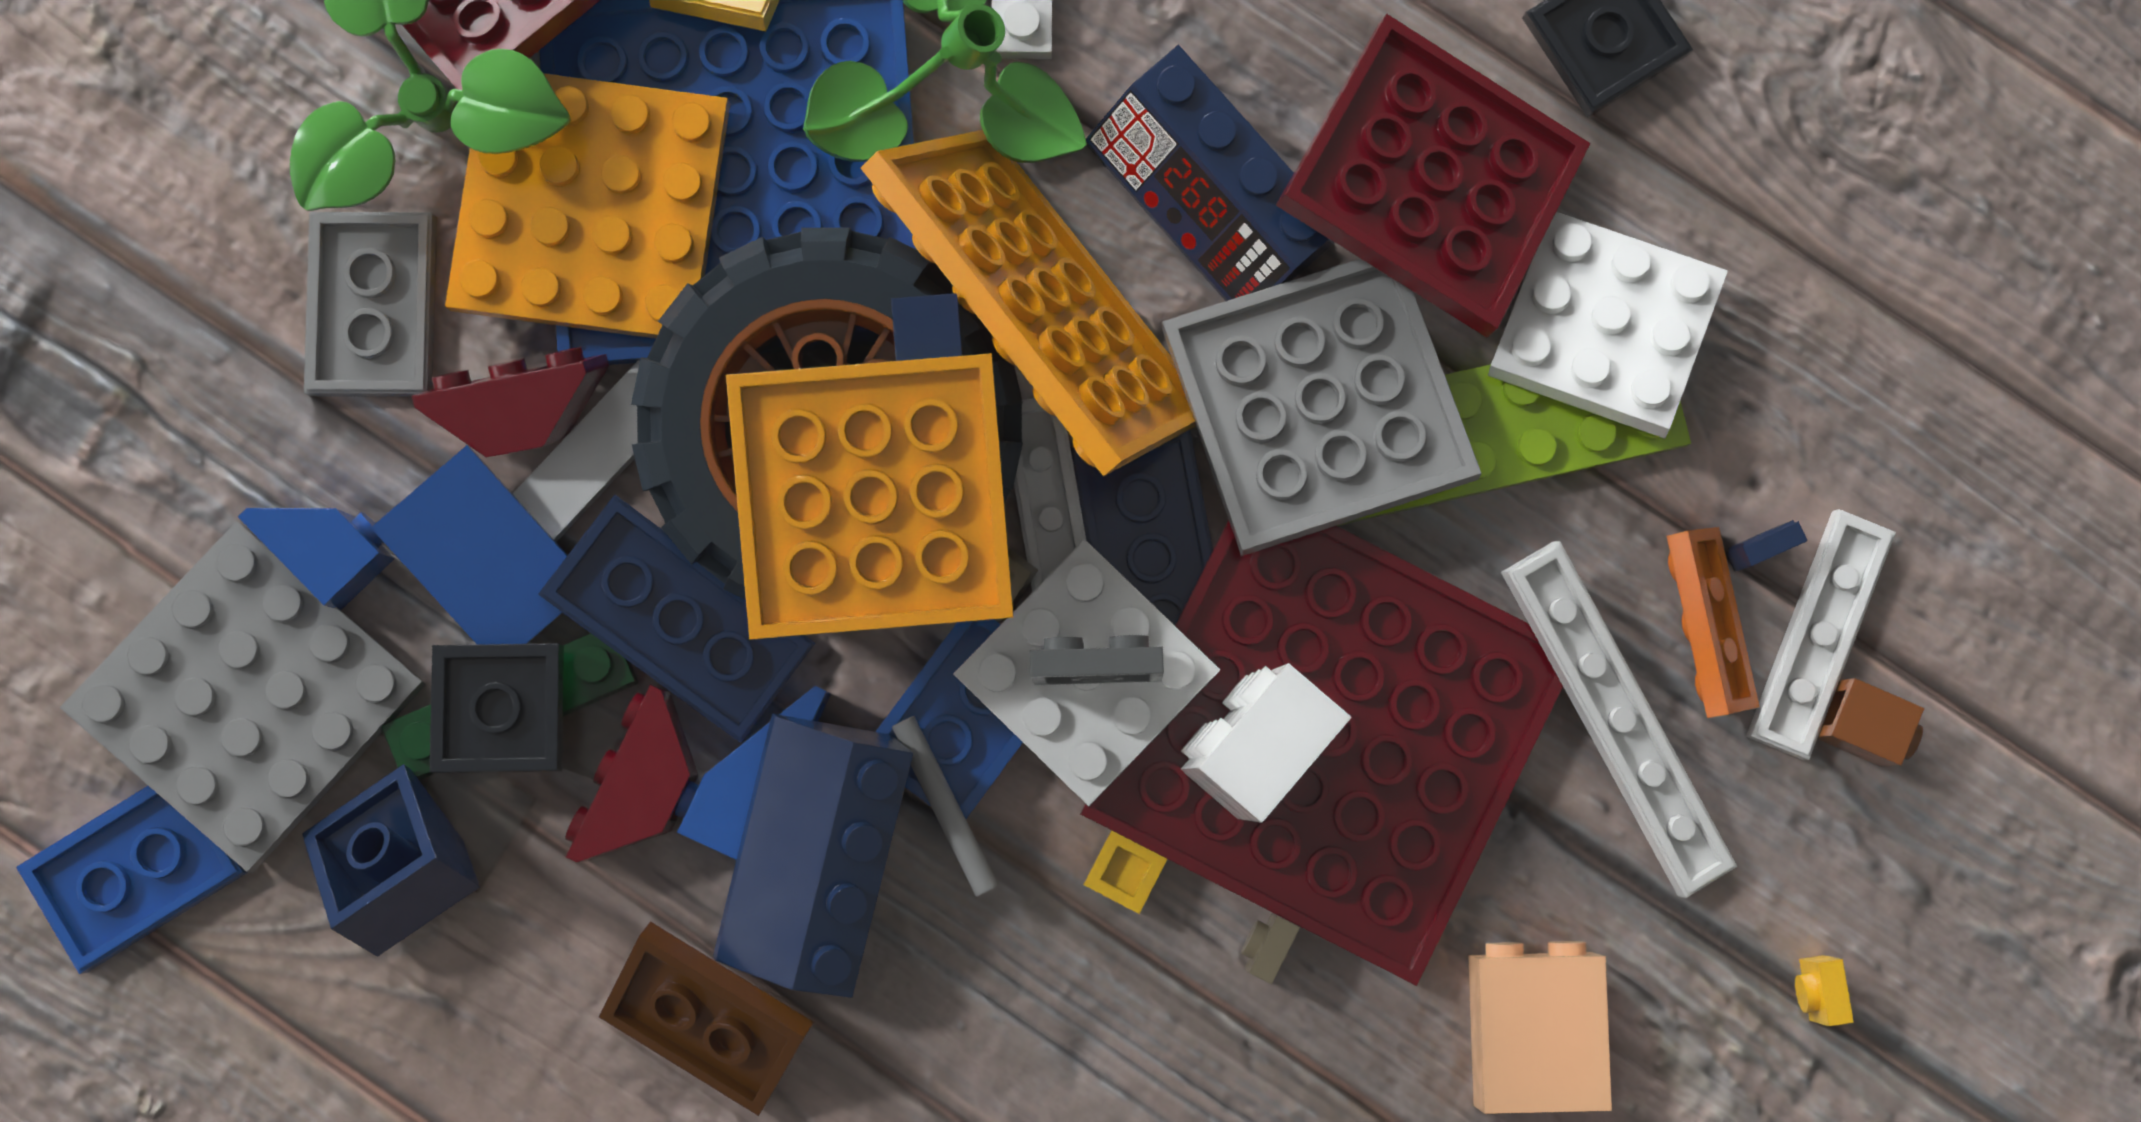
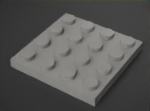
[1162,259,1481,556]
[60,521,426,873]

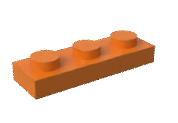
[1666,527,1760,718]

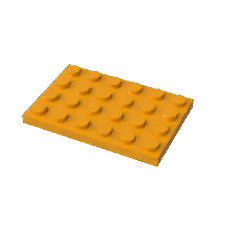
[861,130,1196,476]

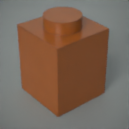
[1817,678,1925,767]

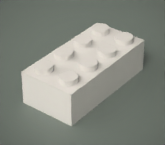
[1181,663,1352,823]

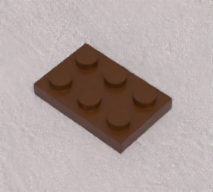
[599,921,814,1116]

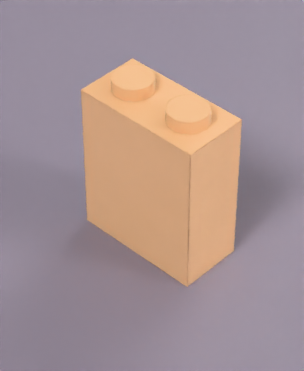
[1468,941,1612,1114]

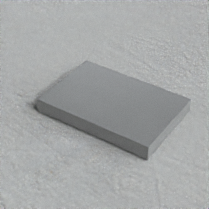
[304,212,437,397]

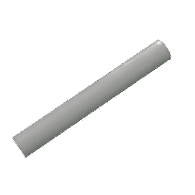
[892,716,998,896]

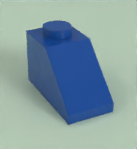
[238,508,395,610]

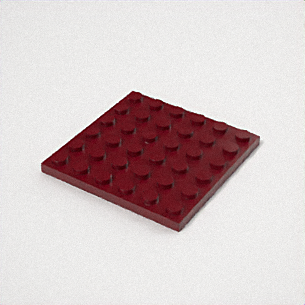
[1080,519,1563,986]

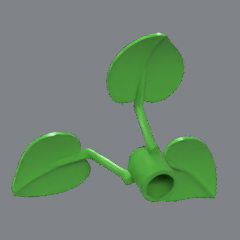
[290,0,571,211]
[803,0,1086,163]

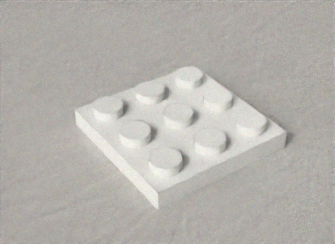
[1488,212,1728,439]
[953,539,1220,806]

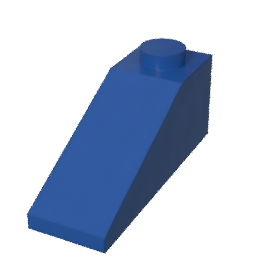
[675,686,832,860]

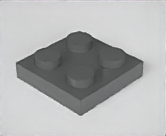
[1030,635,1164,685]

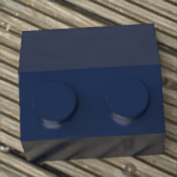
[302,764,480,957]

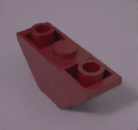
[412,347,609,458]
[565,685,699,862]

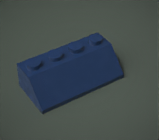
[713,713,913,998]

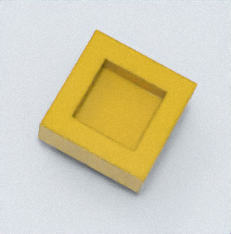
[1083,830,1167,914]
[1795,955,1854,1026]

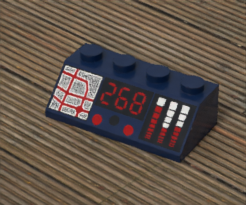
[1086,44,1335,301]

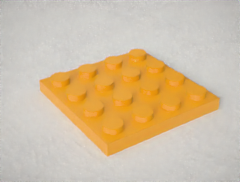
[445,74,730,339]
[726,353,1013,640]

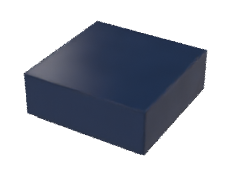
[891,293,962,361]
[1725,520,1808,572]

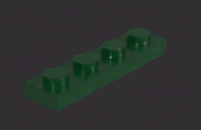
[382,633,639,781]

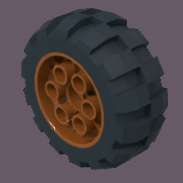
[631,228,1023,600]

